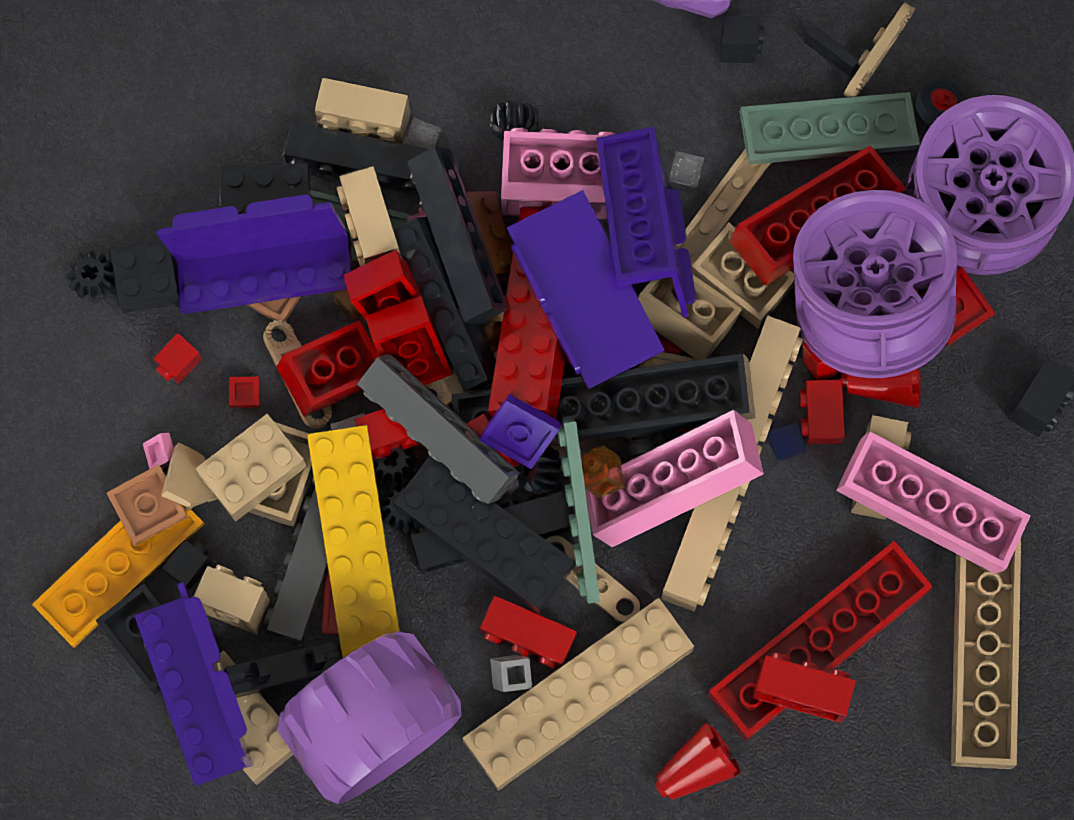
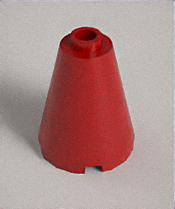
[842,368,921,408]
[654,722,742,800]

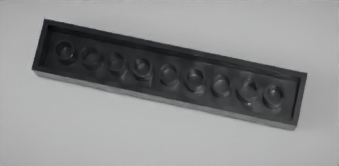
[452,353,756,446]

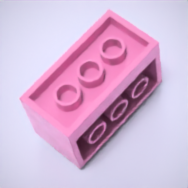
[501,128,615,219]

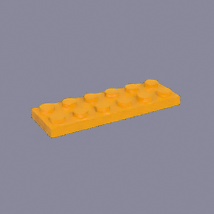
[32,505,204,648]

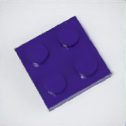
[479,394,561,469]

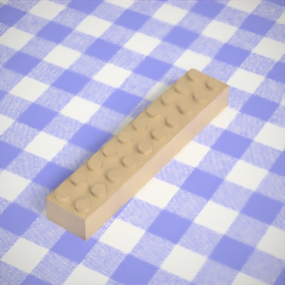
[661,315,803,612]

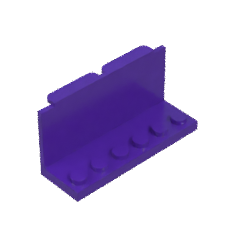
[596,127,696,318]
[506,190,665,389]
[157,195,353,314]
[135,582,253,787]

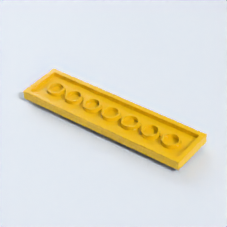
[307,425,400,658]

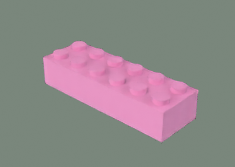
[584,410,764,547]
[836,432,1030,574]

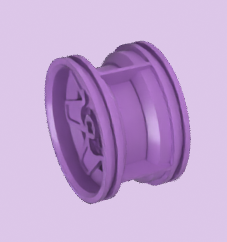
[905,95,1074,275]
[793,190,957,378]

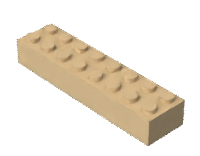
[951,538,1021,769]
[463,598,694,791]

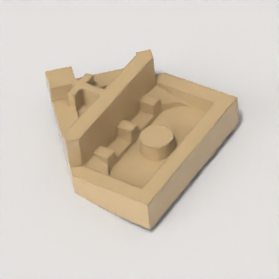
[161,442,217,511]

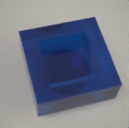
[768,422,807,461]

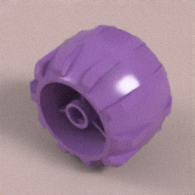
[277,631,461,804]

